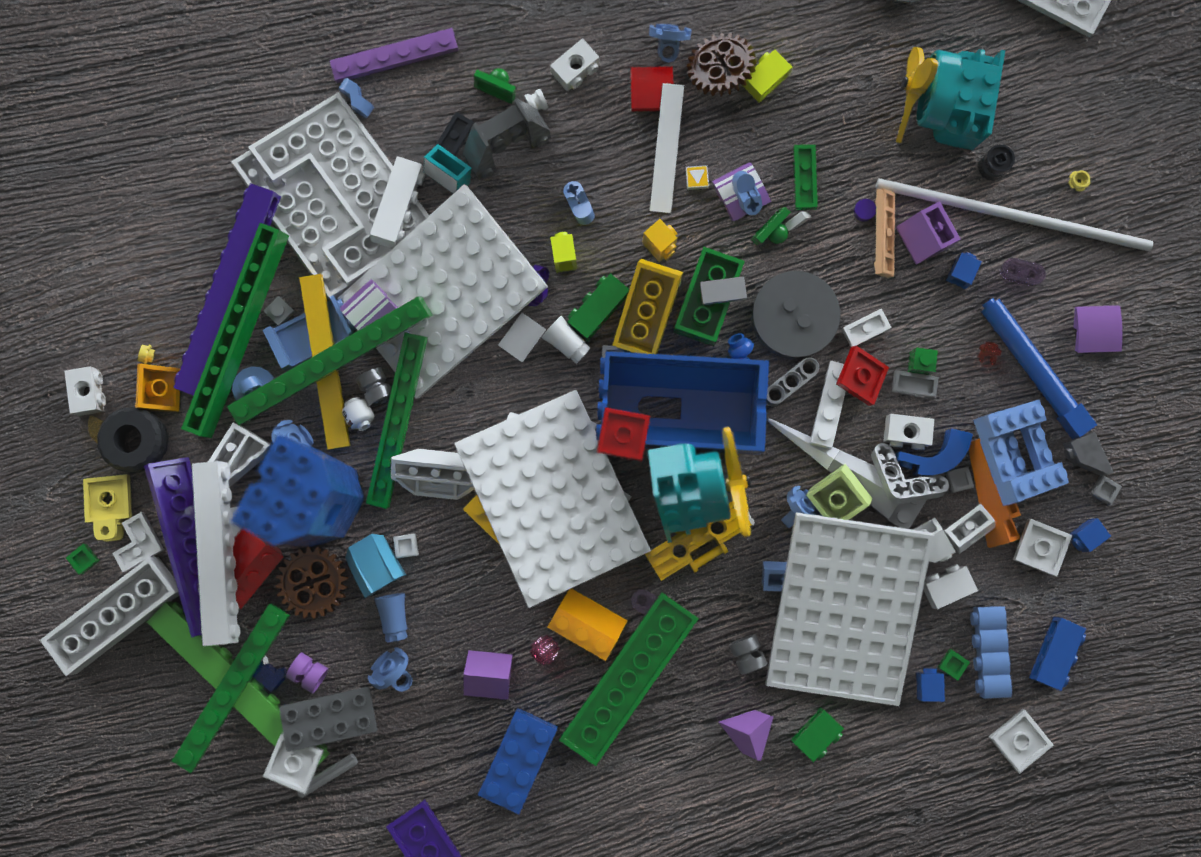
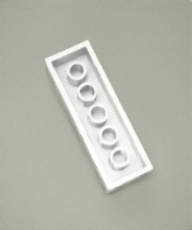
[40,557,179,676]

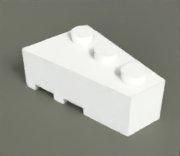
[208,423,272,487]

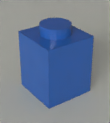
[946,252,982,289]
[1070,518,1111,552]
[916,668,945,702]

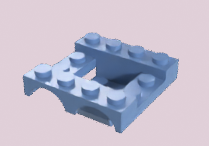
[973,400,1069,506]

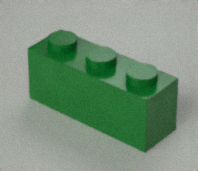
[567,273,629,342]

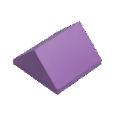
[464,650,513,700]

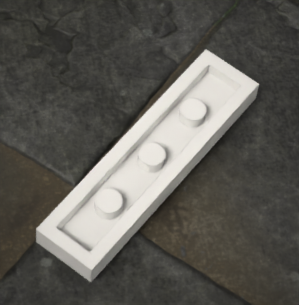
[809,361,846,450]

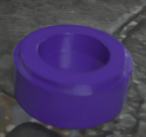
[854,199,876,221]

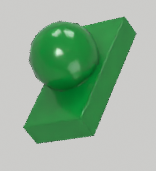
[474,68,516,104]
[751,207,791,245]

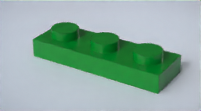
[793,145,818,210]

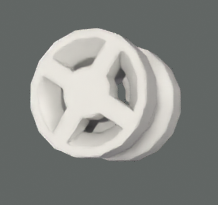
[524,89,548,111]

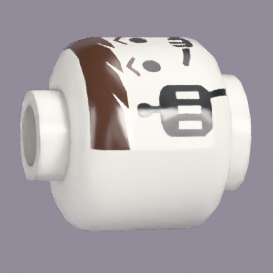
[342,397,375,431]

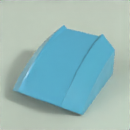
[345,534,406,598]

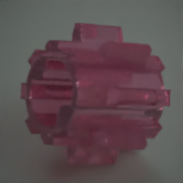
[530,635,559,665]

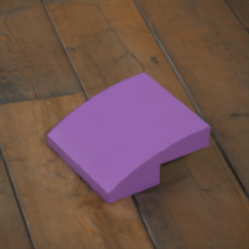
[1074,305,1122,353]

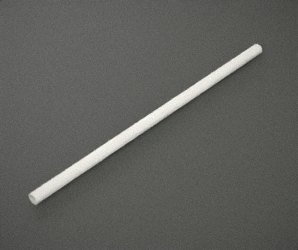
[875,178,1153,252]

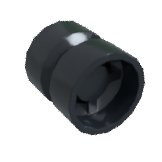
[978,144,1015,181]

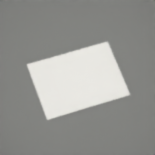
[498,313,546,362]

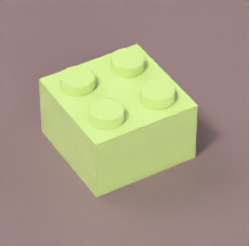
[806,464,873,520]

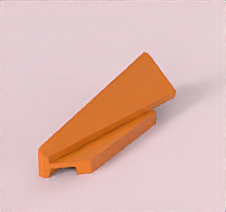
[969,439,1021,548]

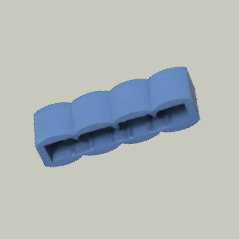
[970,606,1012,699]

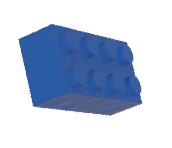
[478,708,558,814]

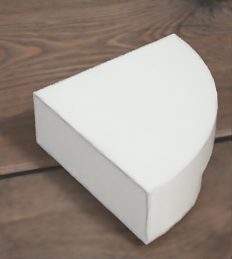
[785,211,812,231]

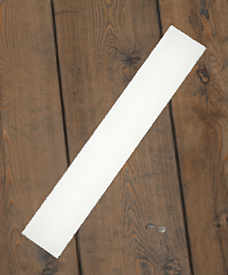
[650,83,684,213]

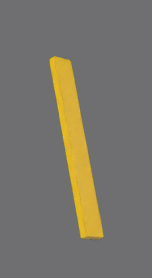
[299,274,351,450]

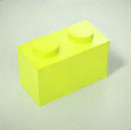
[742,49,792,103]
[550,232,577,273]

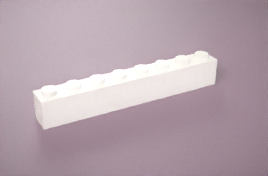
[192,461,240,646]

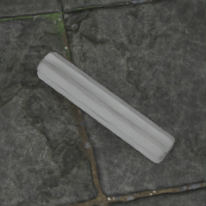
[297,754,358,798]

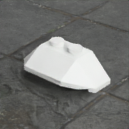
[391,449,475,500]

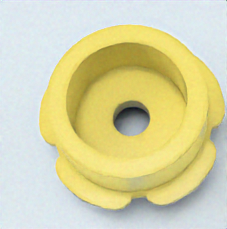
[1068,170,1090,191]
[138,344,155,364]

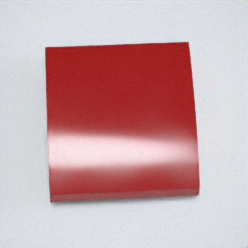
[630,66,674,112]

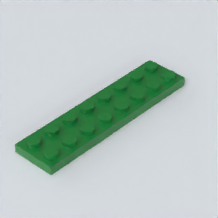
[559,592,699,766]

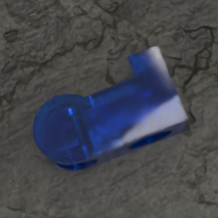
[253,655,288,692]

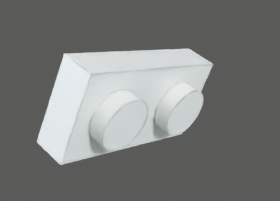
[842,309,892,347]

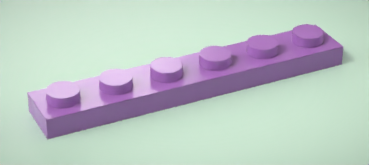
[330,28,459,83]

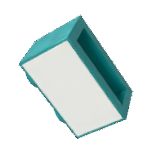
[424,144,472,194]

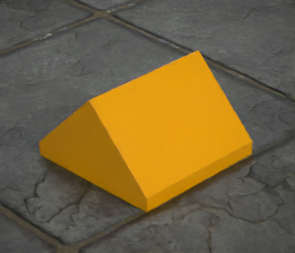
[135,363,181,412]

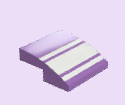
[712,162,771,221]
[340,279,398,330]

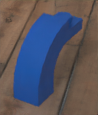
[895,428,973,477]

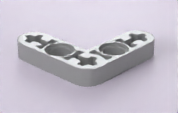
[871,443,949,504]

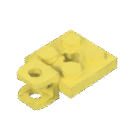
[83,474,132,542]

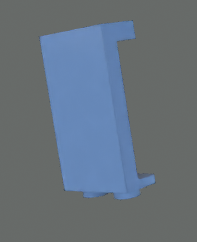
[263,295,356,372]

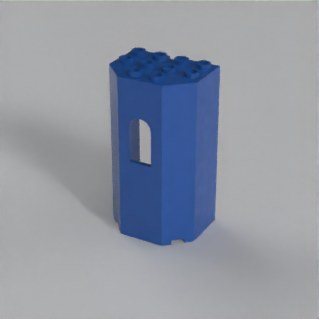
[596,351,769,455]
[230,434,365,547]

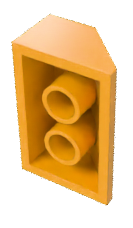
[547,588,628,661]

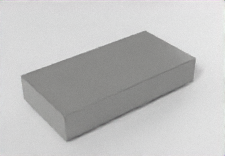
[700,276,747,305]
[891,370,939,399]

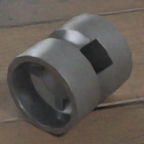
[355,367,392,407]
[729,634,768,675]

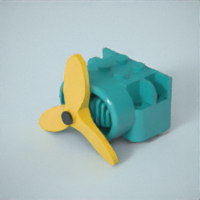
[896,47,1006,150]
[648,427,751,543]

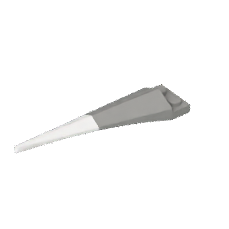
[768,419,927,529]

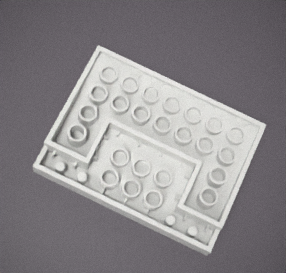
[231,92,429,301]

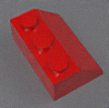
[233,528,284,609]

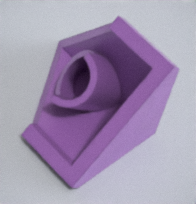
[719,710,773,761]

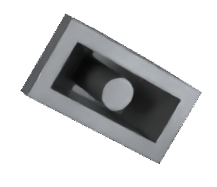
[1063,432,1114,475]

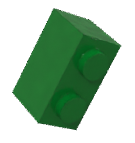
[791,707,844,762]

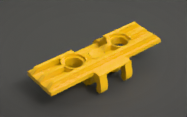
[645,501,752,581]

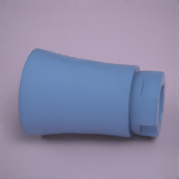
[374,593,407,642]

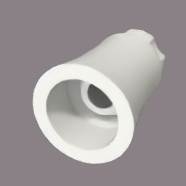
[541,315,590,364]

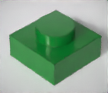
[66,544,100,575]
[937,649,970,681]

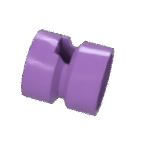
[286,653,329,694]

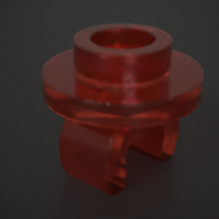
[978,342,1002,365]

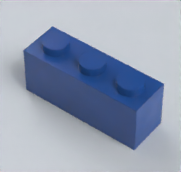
[1029,617,1086,691]

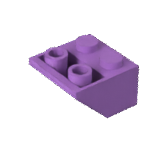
[896,202,961,265]

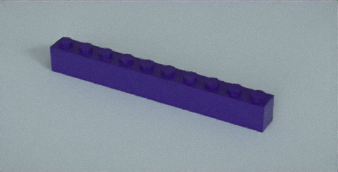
[174,183,281,396]

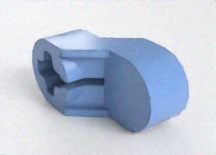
[338,78,374,118]
[732,171,762,215]
[563,181,595,225]

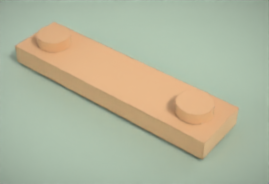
[874,188,895,278]

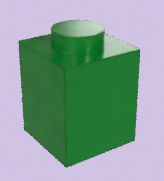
[908,347,938,375]

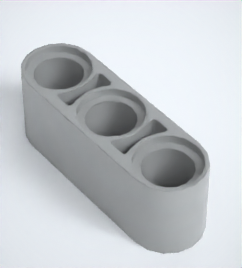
[766,358,820,407]

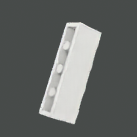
[370,156,425,248]

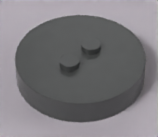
[751,271,840,359]

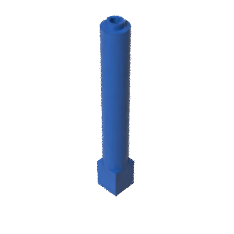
[981,298,1097,439]

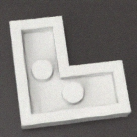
[112,512,164,572]

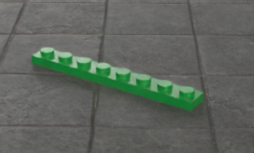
[366,332,428,509]
[172,604,290,773]

